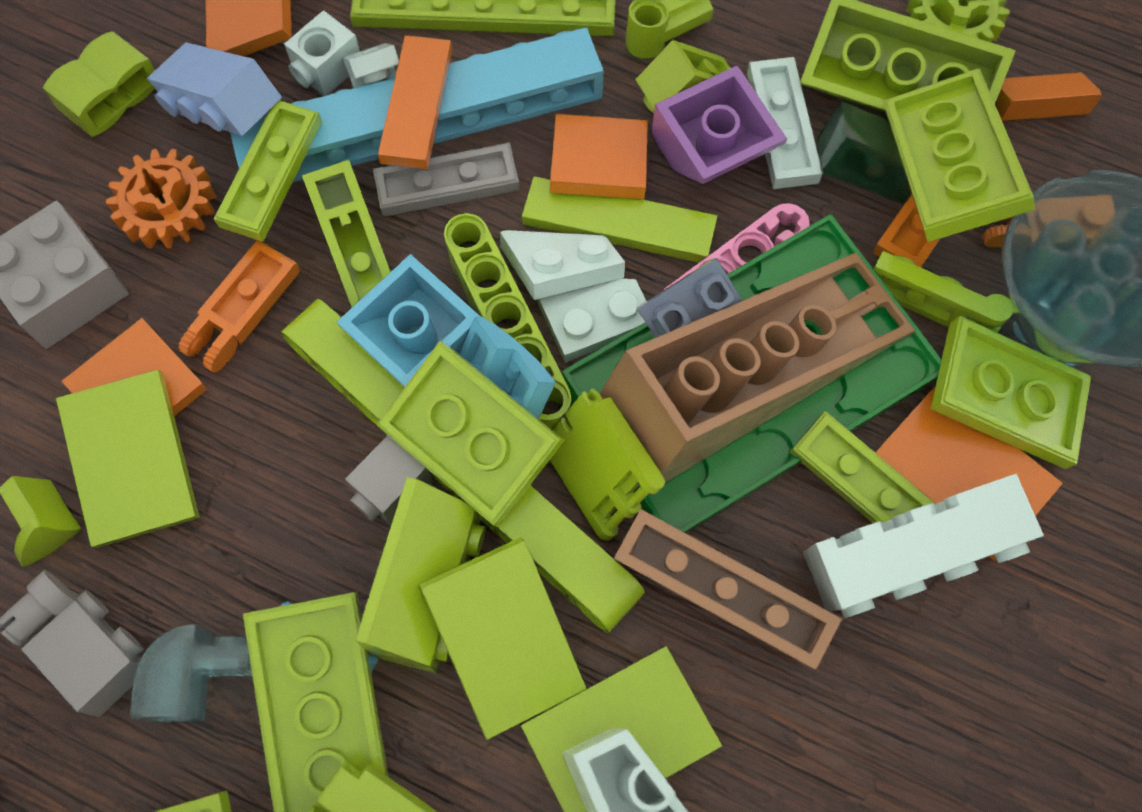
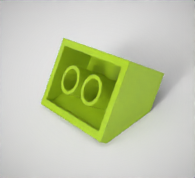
[355,477,486,674]

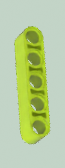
[444,213,572,430]

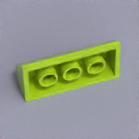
[800,0,1016,112]

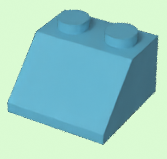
[337,254,481,387]

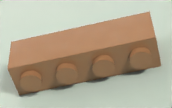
[614,509,842,670]

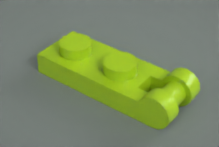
[873,251,1014,333]

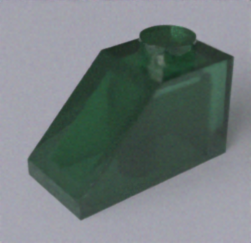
[817,102,912,203]

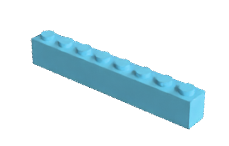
[230,27,604,182]

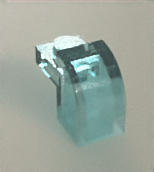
[130,624,252,723]

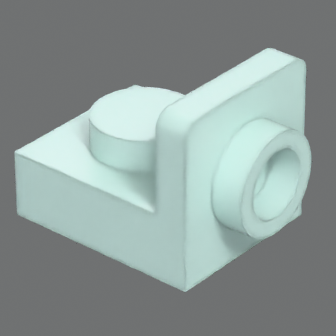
[342,43,399,88]

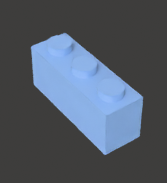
[147,42,282,136]

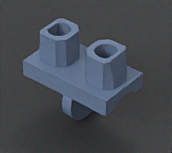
[636,258,743,338]

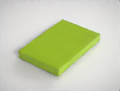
[931,316,1091,469]
[376,341,565,526]
[56,370,200,548]
[419,537,587,740]
[521,646,722,812]

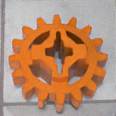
[106,149,216,249]

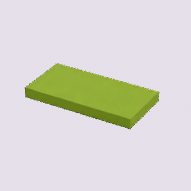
[883,68,1035,242]
[243,592,389,812]

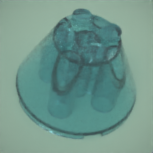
[1002,170,1142,367]

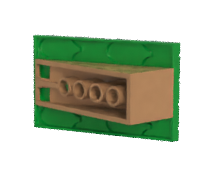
[561,214,942,534]

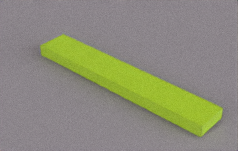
[350,0,615,36]

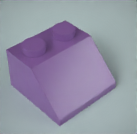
[651,65,787,184]

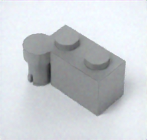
[0,570,150,718]

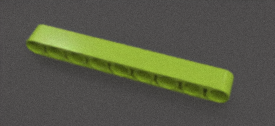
[280,299,645,633]

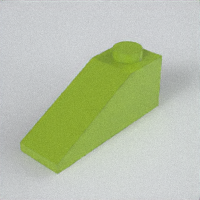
[302,160,390,307]

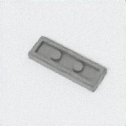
[373,143,520,217]

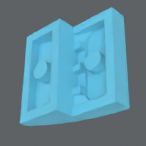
[460,317,556,419]

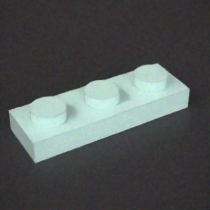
[747,57,822,189]

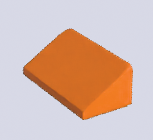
[996,72,1102,121]

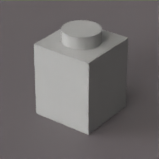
[345,435,434,526]

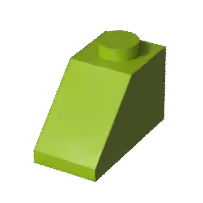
[636,40,730,113]

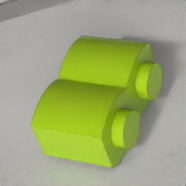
[43,31,155,137]

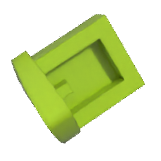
[0,476,82,567]

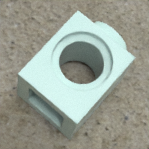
[284,10,360,96]

